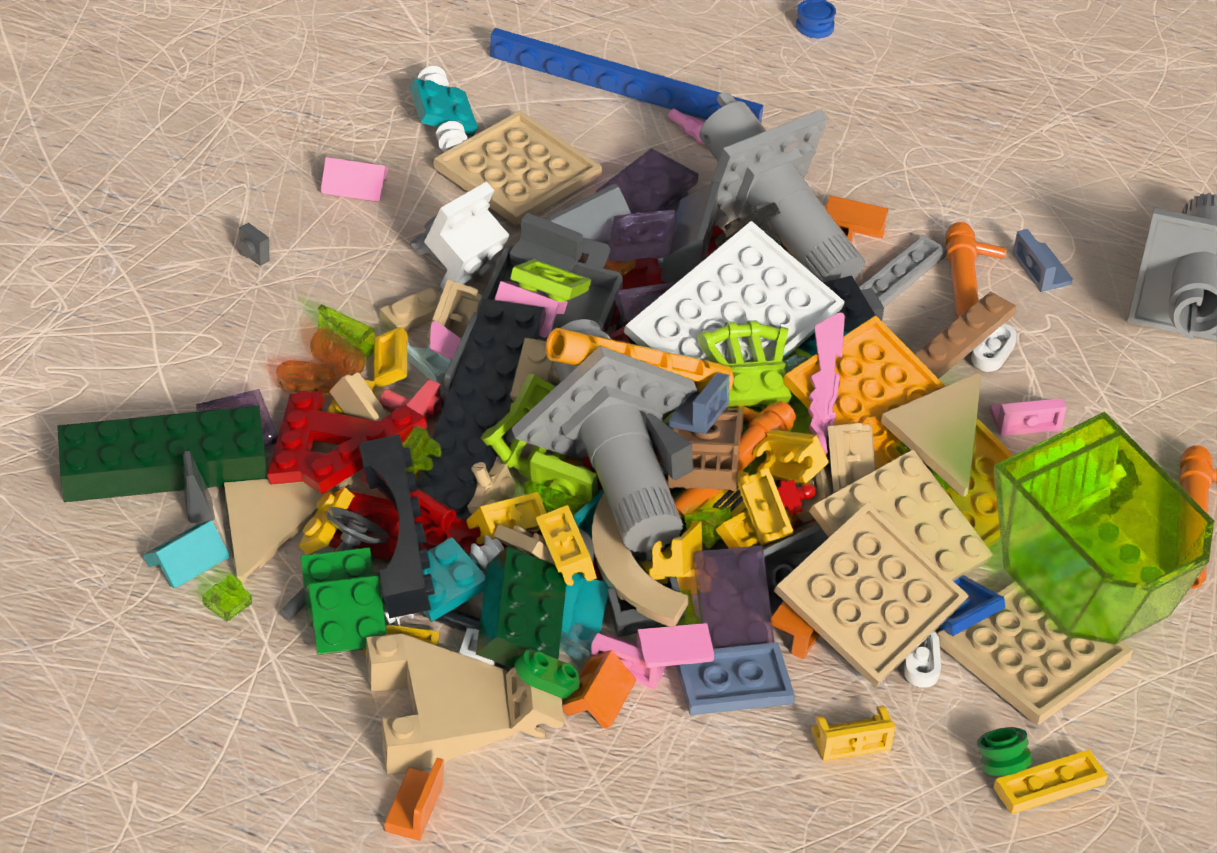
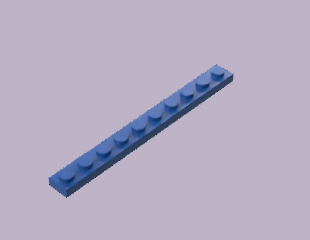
[490,28,764,123]

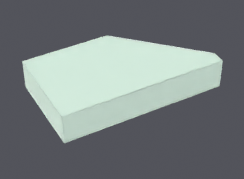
[407,343,451,383]

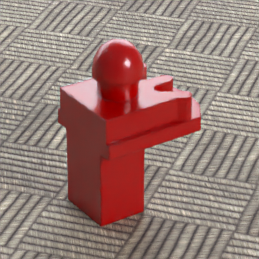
[777,479,816,516]

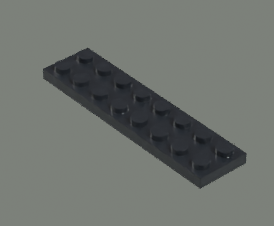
[416,299,546,520]

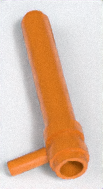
[945,222,1006,320]
[673,401,796,519]
[1179,445,1217,589]

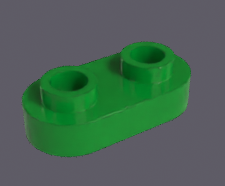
[515,649,580,699]

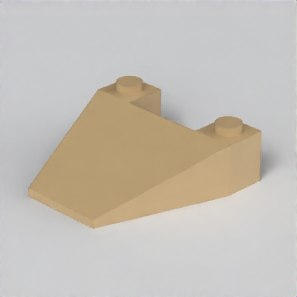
[366,634,521,775]

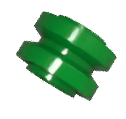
[977,727,1032,776]

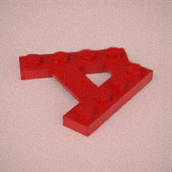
[267,391,428,494]

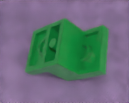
[300,548,387,656]

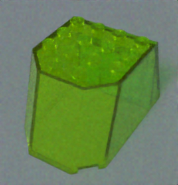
[994,411,1215,645]

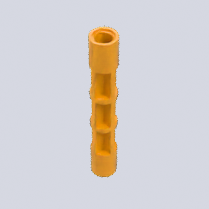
[546,328,734,393]

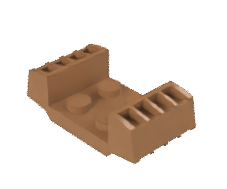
[668,407,744,491]

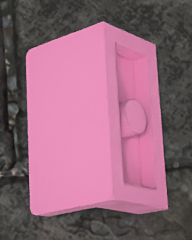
[321,157,389,202]
[495,281,568,338]
[990,398,1066,436]
[636,623,714,668]
[591,633,667,689]

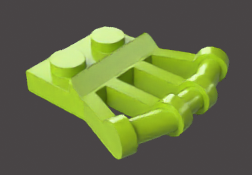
[697,320,791,407]
[481,374,566,479]

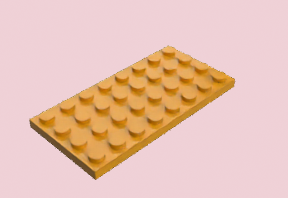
[783,316,1042,548]

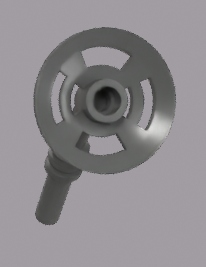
[280,507,390,621]

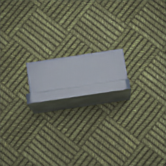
[1012,229,1073,292]
[668,373,729,434]

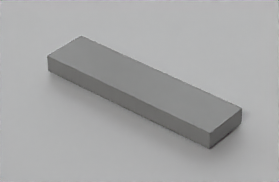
[859,235,947,307]

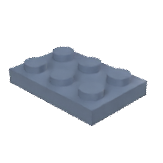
[676,642,795,715]

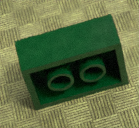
[476,547,566,668]

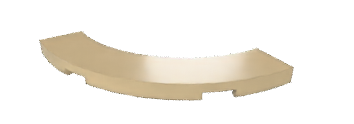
[592,493,688,628]

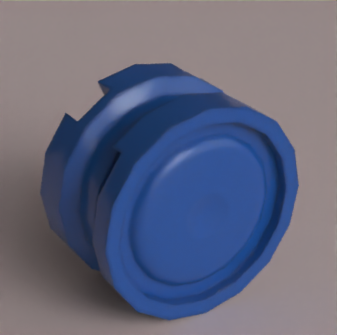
[796,0,836,39]

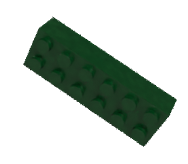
[57,406,267,502]

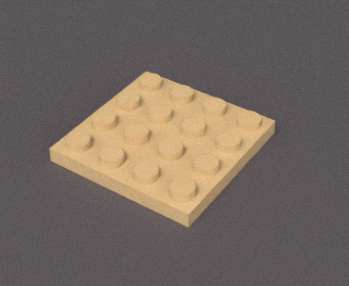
[434,110,602,226]
[809,449,993,581]
[774,502,969,688]
[937,571,1133,726]

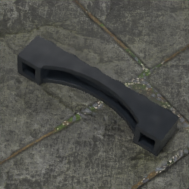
[360,434,435,619]

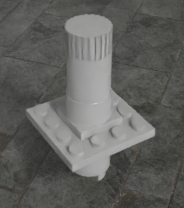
[699,93,865,283]
[1127,193,1217,341]
[512,319,697,553]

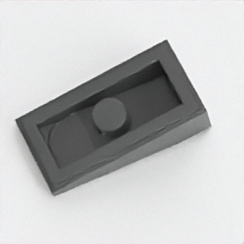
[646,413,693,480]
[183,451,215,523]

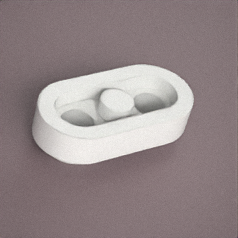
[971,324,1017,372]
[904,631,941,687]

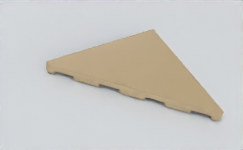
[881,373,982,497]
[224,475,353,585]

